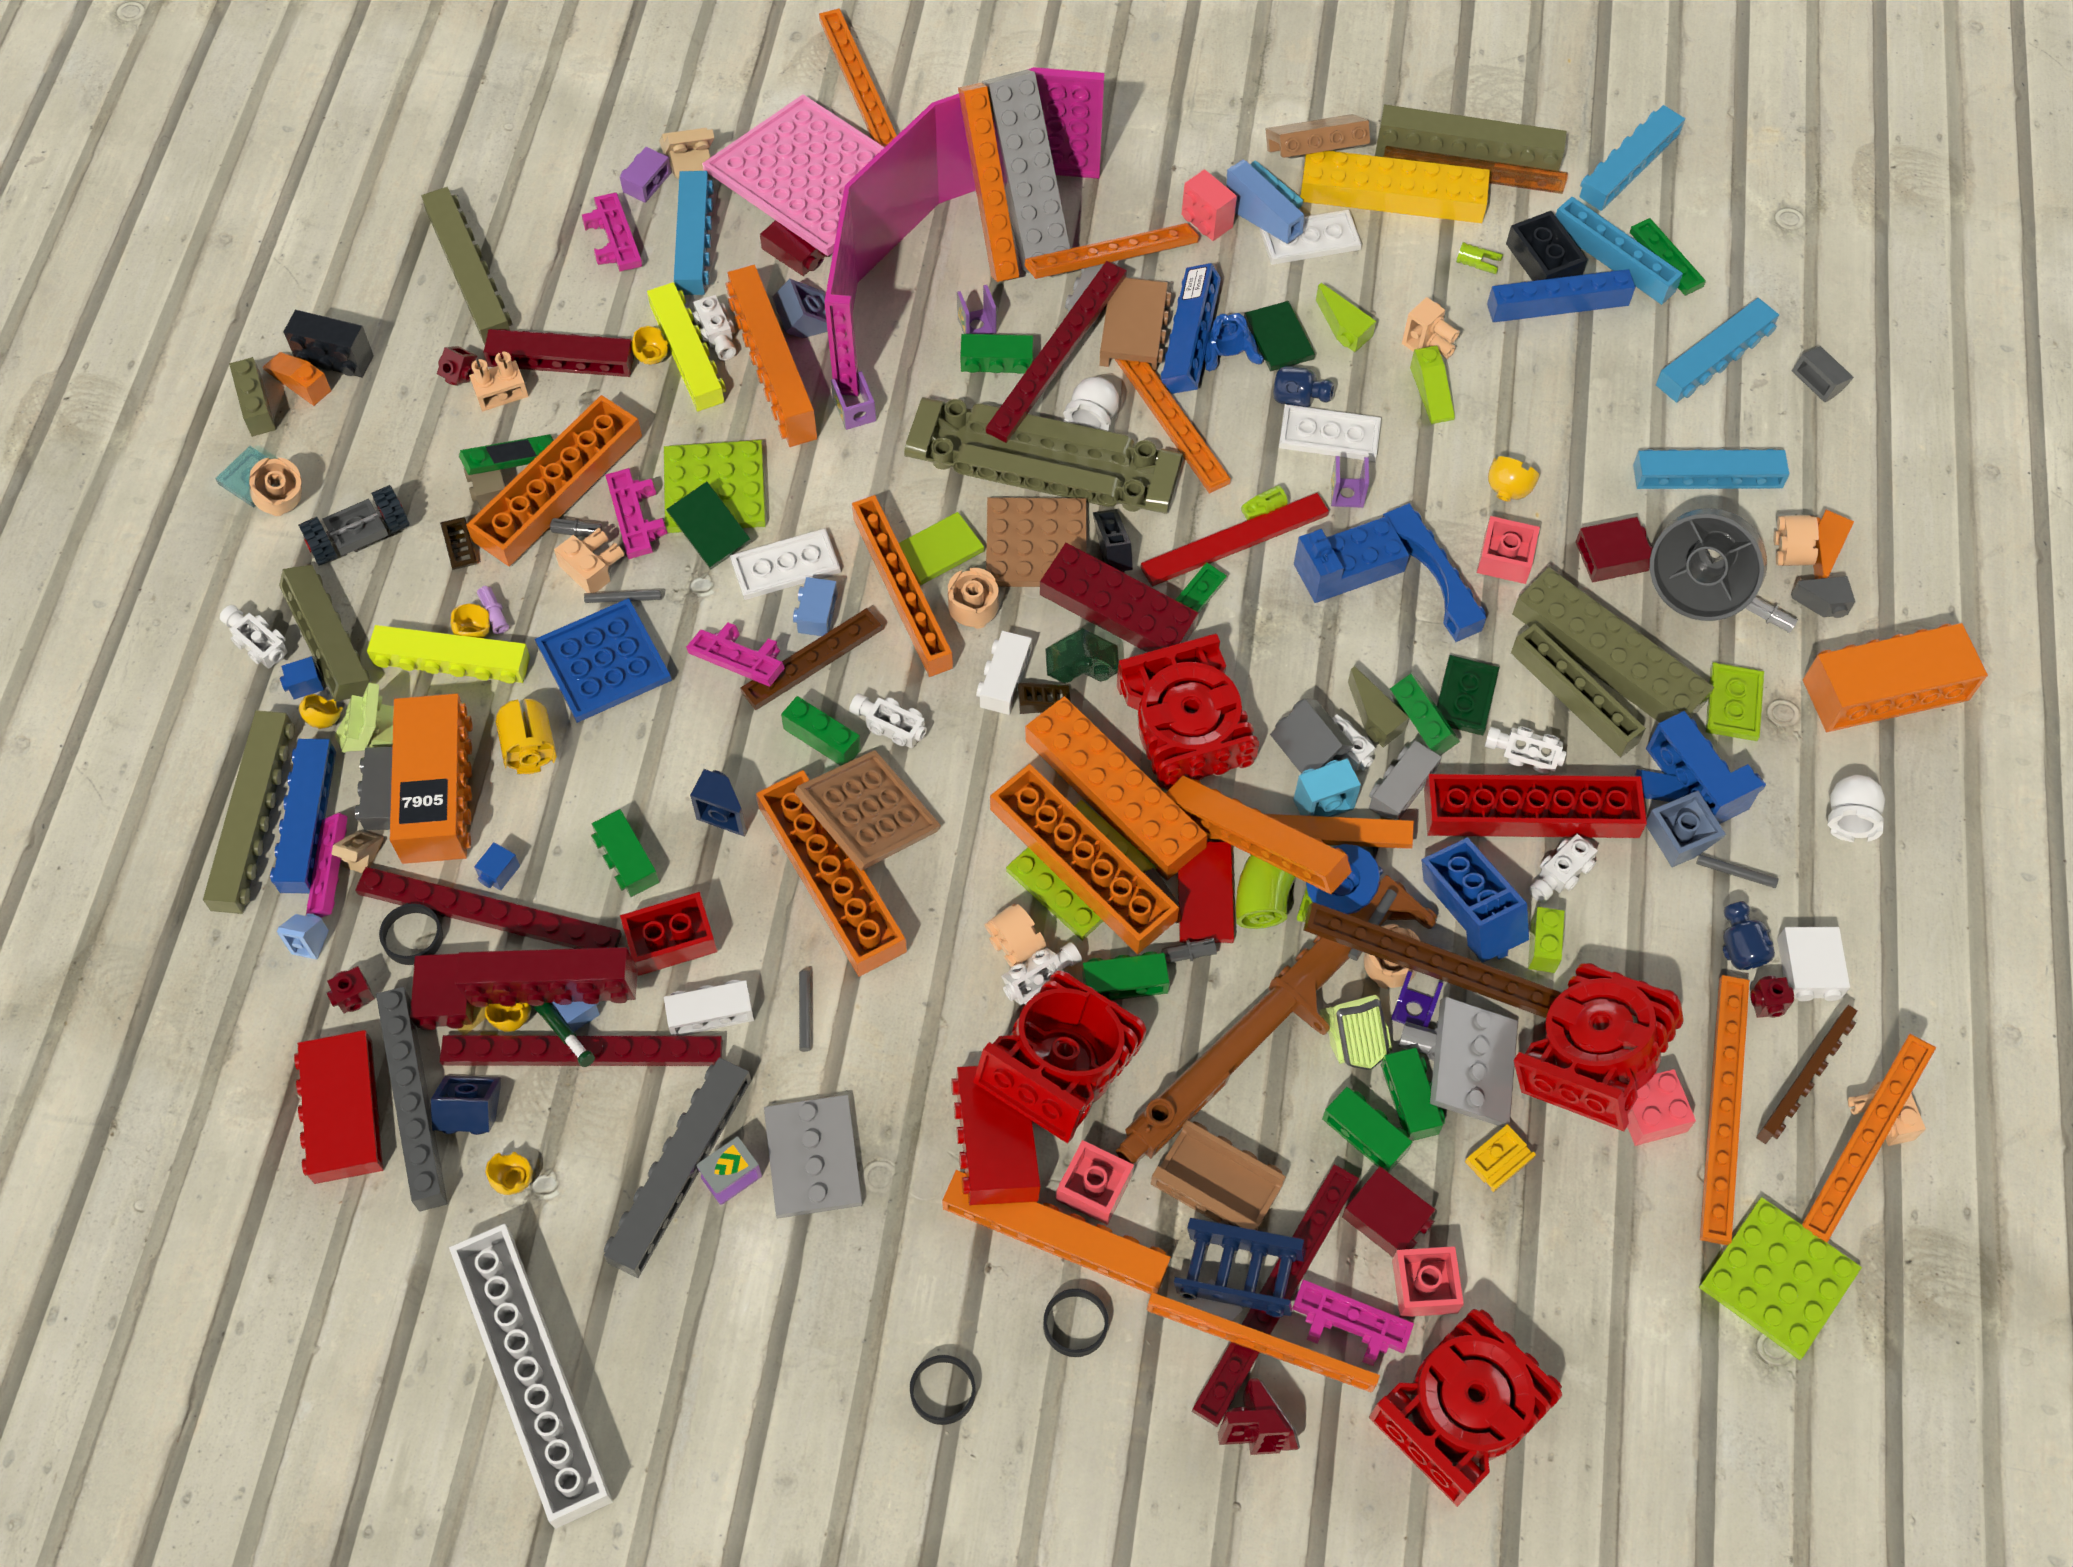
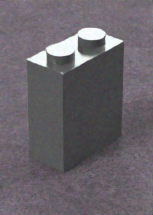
[1270,699,1354,773]

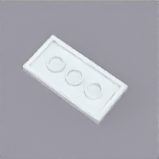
[1259,210,1362,265]
[1279,404,1381,462]
[730,528,841,600]

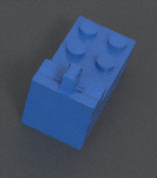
[1294,516,1409,603]
[1646,711,1766,824]
[1421,837,1529,963]

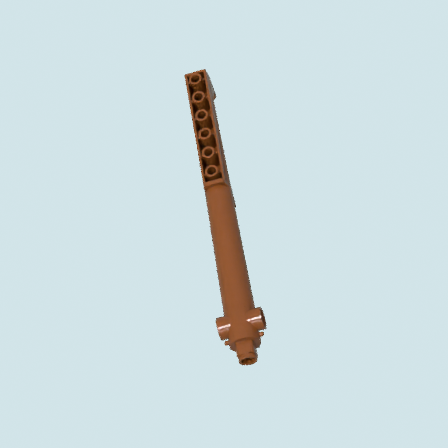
[1116,875,1437,1165]

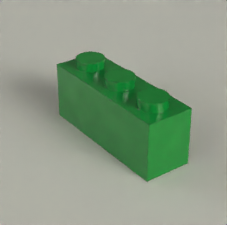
[960,334,1033,374]
[1390,674,1460,756]
[781,696,861,766]
[591,809,660,897]
[1082,951,1170,1001]
[1381,1048,1445,1141]
[1322,1087,1413,1173]

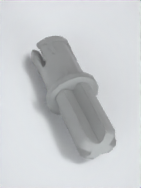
[1746,597,1798,633]

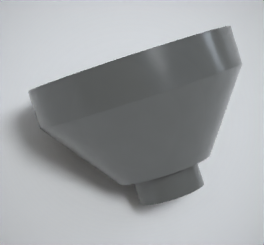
[1650,508,1767,621]

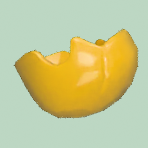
[632,326,668,365]
[450,603,490,638]
[299,694,343,729]
[485,1003,531,1032]
[485,1152,533,1195]

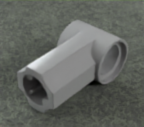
[1399,1022,1437,1061]

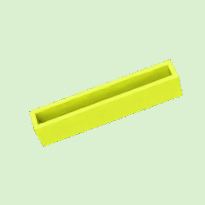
[647,282,726,412]
[367,625,530,684]

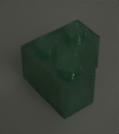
[1045,628,1119,683]

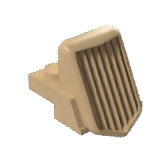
[659,128,714,179]

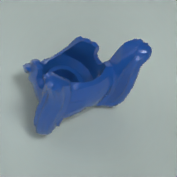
[1204,313,1263,372]

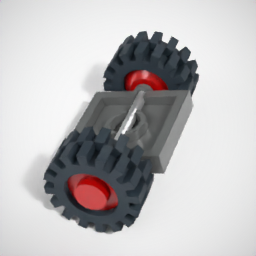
[298,485,410,566]

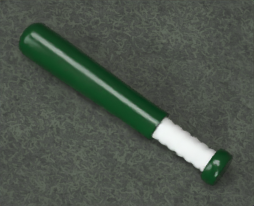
[532,1002,595,1067]

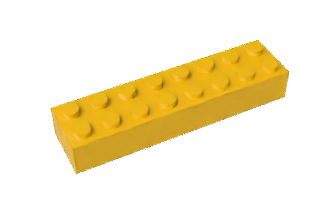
[1300,151,1490,223]

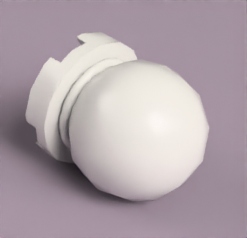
[1063,377,1119,431]
[1828,774,1885,842]

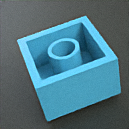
[1293,759,1361,817]

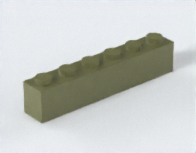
[279,565,370,701]
[1511,624,1646,758]

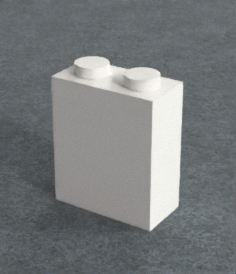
[1777,927,1850,1001]

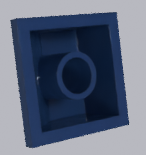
[690,769,747,837]
[431,1075,501,1135]

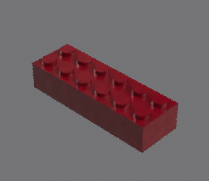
[1040,542,1199,652]
[456,947,638,1007]

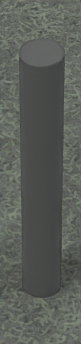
[584,590,661,603]
[1696,854,1779,888]
[1348,889,1397,961]
[799,970,810,1052]

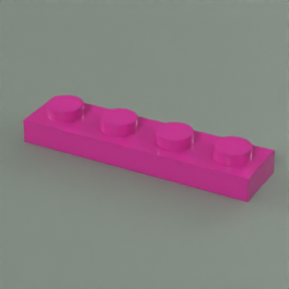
[306,813,348,918]

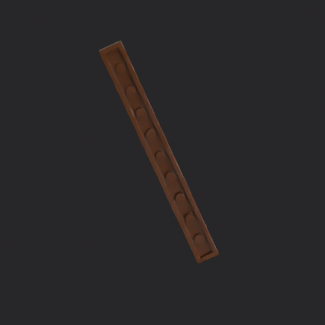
[1303,902,1562,1018]

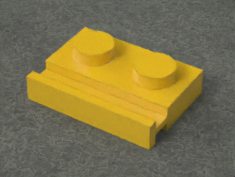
[1465,1124,1536,1193]

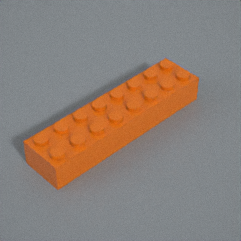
[725,264,817,447]
[466,395,642,567]
[1025,696,1208,881]
[990,764,1179,955]
[756,770,907,977]

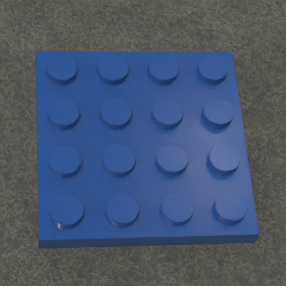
[535,598,672,723]

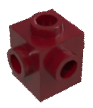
[437,346,478,386]
[326,966,375,1014]
[1750,976,1794,1018]

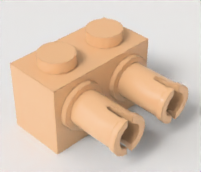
[1402,297,1460,359]
[469,352,528,412]
[554,528,624,593]
[1848,1081,1926,1146]

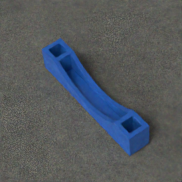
[1383,503,1486,642]

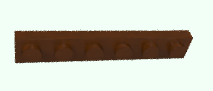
[740,608,882,710]
[1756,1005,1858,1144]

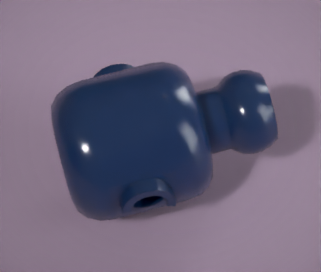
[1273,366,1334,407]
[1723,901,1775,970]

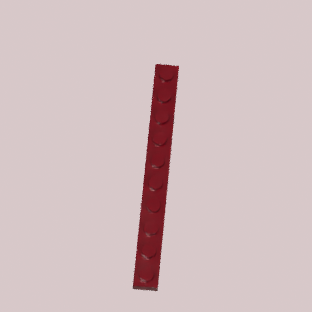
[986,261,1127,443]
[355,867,622,949]
[439,1035,723,1066]
[1192,1164,1359,1428]

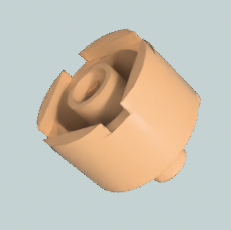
[249,457,302,516]
[1774,515,1819,566]
[948,568,999,629]
[984,903,1046,967]
[1364,924,1421,989]

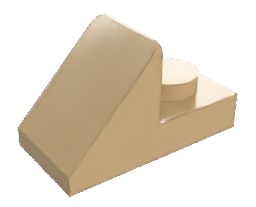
[331,830,383,873]

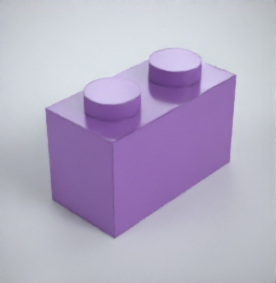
[620,147,671,203]

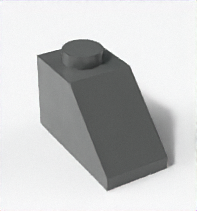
[1791,576,1856,618]

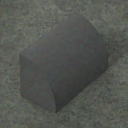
[1792,346,1854,402]

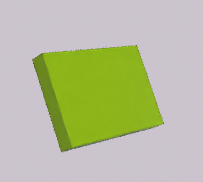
[899,512,984,585]
[1705,662,1764,741]

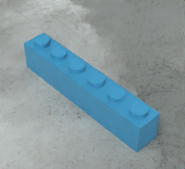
[1579,105,1686,211]
[674,171,714,295]
[1555,197,1683,305]
[1656,298,1779,403]
[1633,449,1790,489]

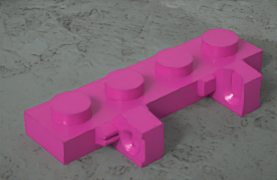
[582,192,642,272]
[605,468,667,559]
[686,622,785,687]
[1292,1279,1414,1366]

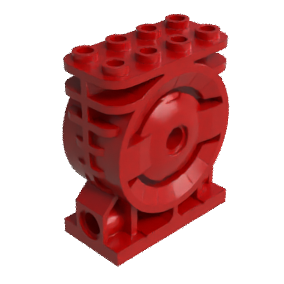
[1117,633,1259,790]
[1513,963,1684,1132]
[973,971,1146,1144]
[1369,1309,1563,1507]

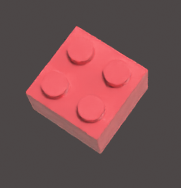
[1181,169,1237,241]
[1476,516,1540,584]
[1627,1069,1696,1146]
[1056,1140,1134,1225]
[1392,1246,1464,1317]

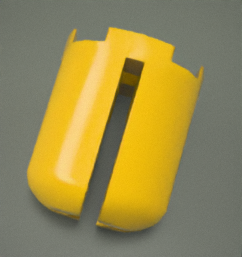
[496,699,557,774]

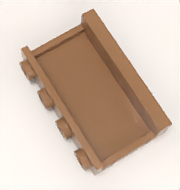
[1265,114,1370,158]
[1099,278,1171,371]
[1151,1120,1286,1230]

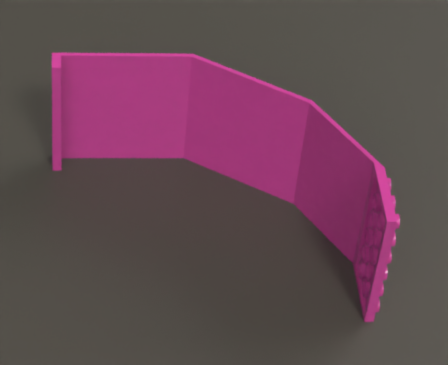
[824,67,1105,396]

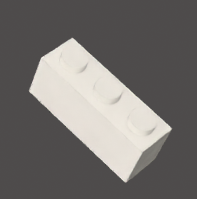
[976,631,1032,715]
[664,980,754,1036]

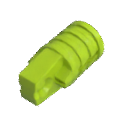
[1241,485,1288,520]

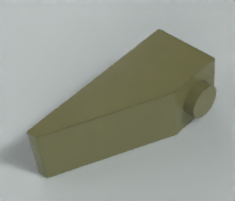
[1348,666,1409,748]

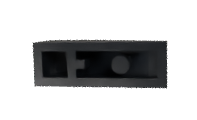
[1093,509,1133,573]

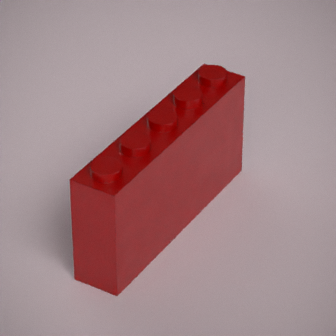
[294,1030,384,1184]
[951,1066,1041,1205]

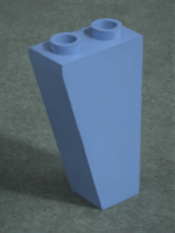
[1227,160,1304,244]

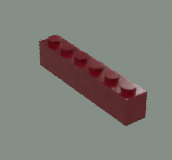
[483,329,634,377]

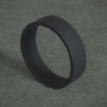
[379,904,443,965]
[1043,1289,1108,1357]
[910,1355,976,1425]

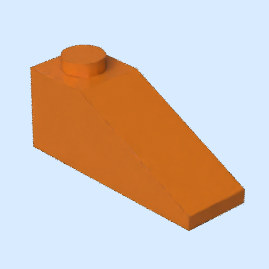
[263,352,331,406]
[1813,510,1854,579]

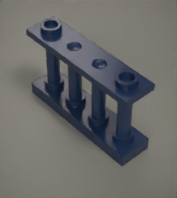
[1174,1218,1306,1317]

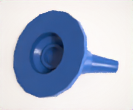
[1306,844,1383,914]

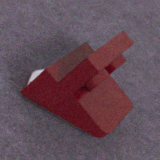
[1218,1378,1300,1455]

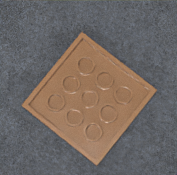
[986,497,1086,587]
[794,750,941,871]

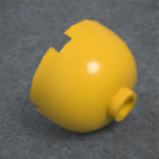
[1488,456,1540,502]

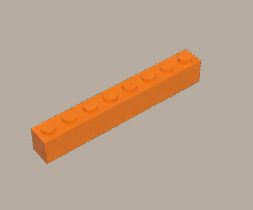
[958,83,1020,282]
[852,495,953,677]
[1165,776,1352,894]
[942,1170,1171,1294]

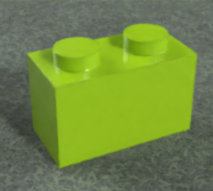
[1528,907,1565,973]

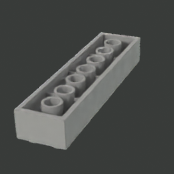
[982,69,1070,273]

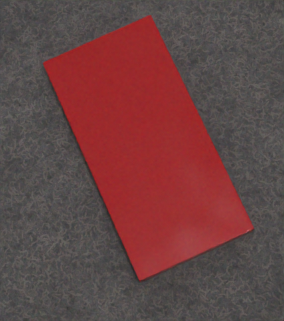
[1178,842,1234,943]

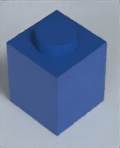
[280,656,324,700]
[474,842,520,891]

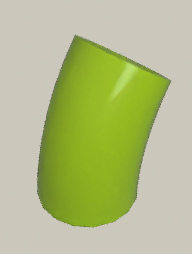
[1236,854,1296,929]

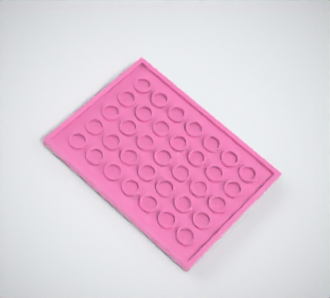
[702,94,885,256]

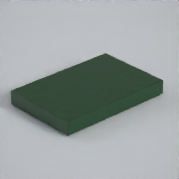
[1244,301,1315,372]
[666,481,751,570]
[1437,655,1499,736]

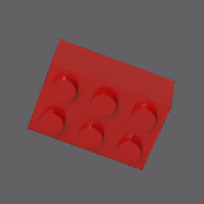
[620,892,717,976]

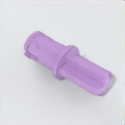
[477,586,509,634]

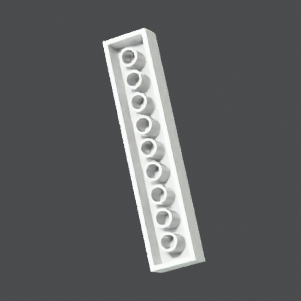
[449,1223,613,1529]

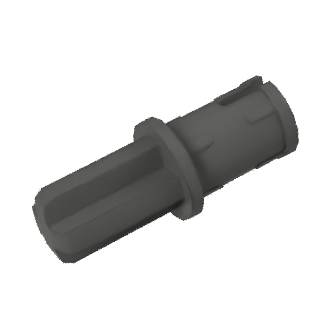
[550,518,602,538]
[1161,937,1217,963]

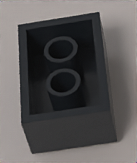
[1506,211,1587,281]
[283,309,374,378]

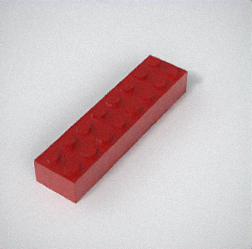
[1424,774,1647,838]

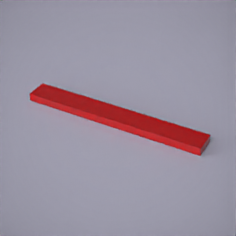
[1141,493,1329,587]

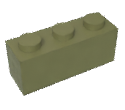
[229,357,276,437]

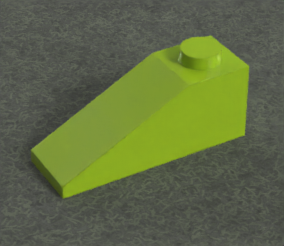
[1316,283,1376,352]
[1410,346,1455,424]

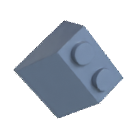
[772,278,828,338]
[1646,791,1726,867]

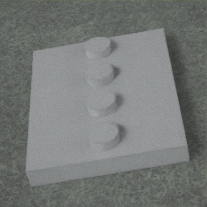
[1430,997,1518,1127]
[764,1095,862,1219]

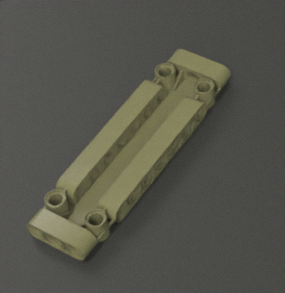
[904,397,1183,514]

